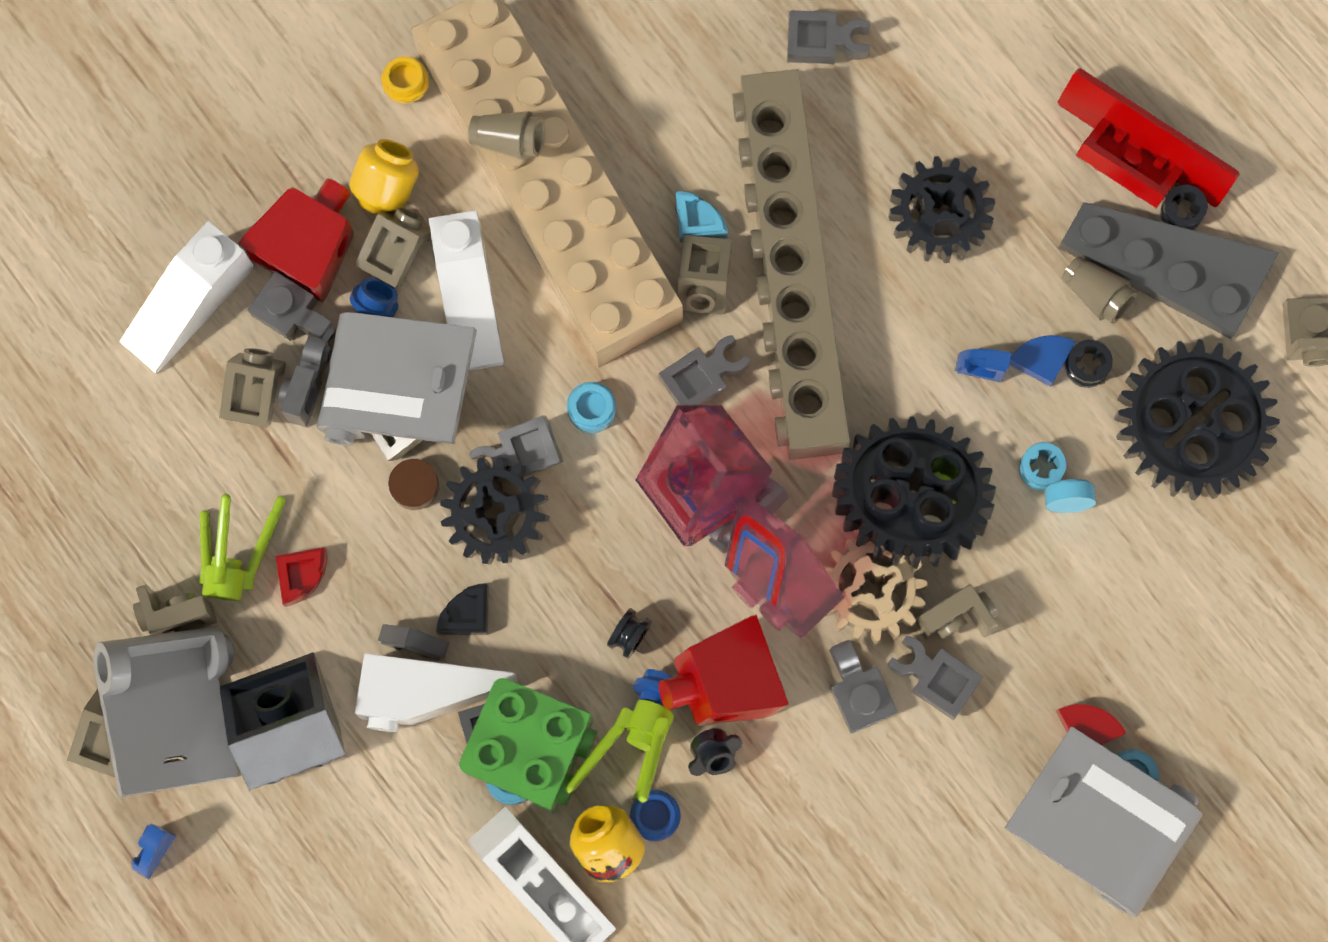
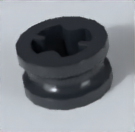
[1160,184,1208,230]
[1065,339,1113,388]
[607,608,652,659]

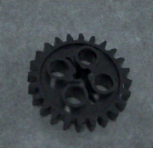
[1114,339,1280,500]
[832,416,996,569]

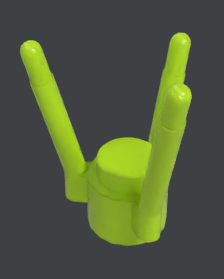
[199,494,286,601]
[565,700,674,802]

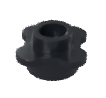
[688,728,742,776]

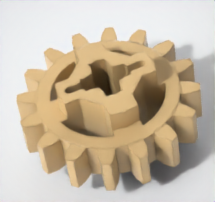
[817,538,927,644]

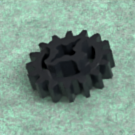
[888,156,995,263]
[440,457,550,564]

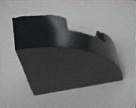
[436,583,489,635]

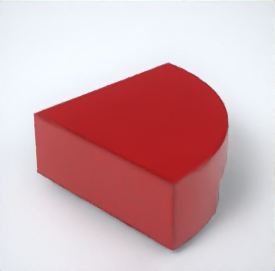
[275,547,327,607]
[1056,704,1126,745]

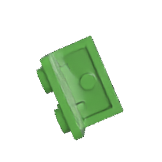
[459,678,598,814]

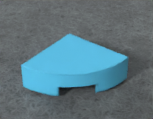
[675,191,728,243]

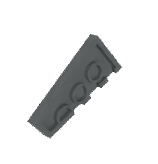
[1059,202,1279,339]

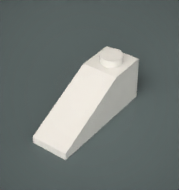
[428,210,504,371]
[120,221,255,374]
[355,653,518,732]
[468,806,616,942]

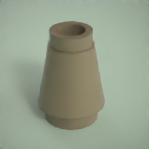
[468,111,545,161]
[1062,256,1137,324]

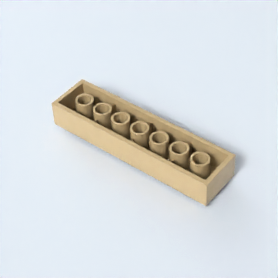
[410,0,683,367]

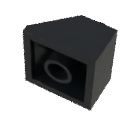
[220,652,346,791]

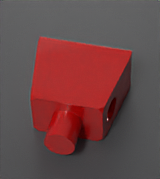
[238,178,354,303]
[659,614,789,726]

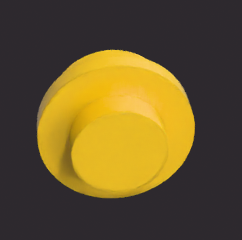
[381,56,429,104]

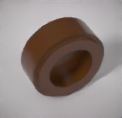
[388,459,439,510]

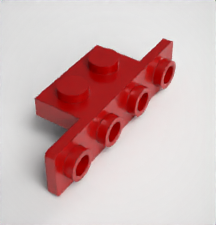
[1058,68,1240,209]

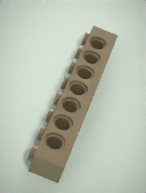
[732,69,850,460]

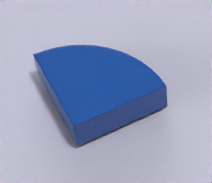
[1009,335,1076,387]
[955,349,1012,382]
[131,823,176,879]

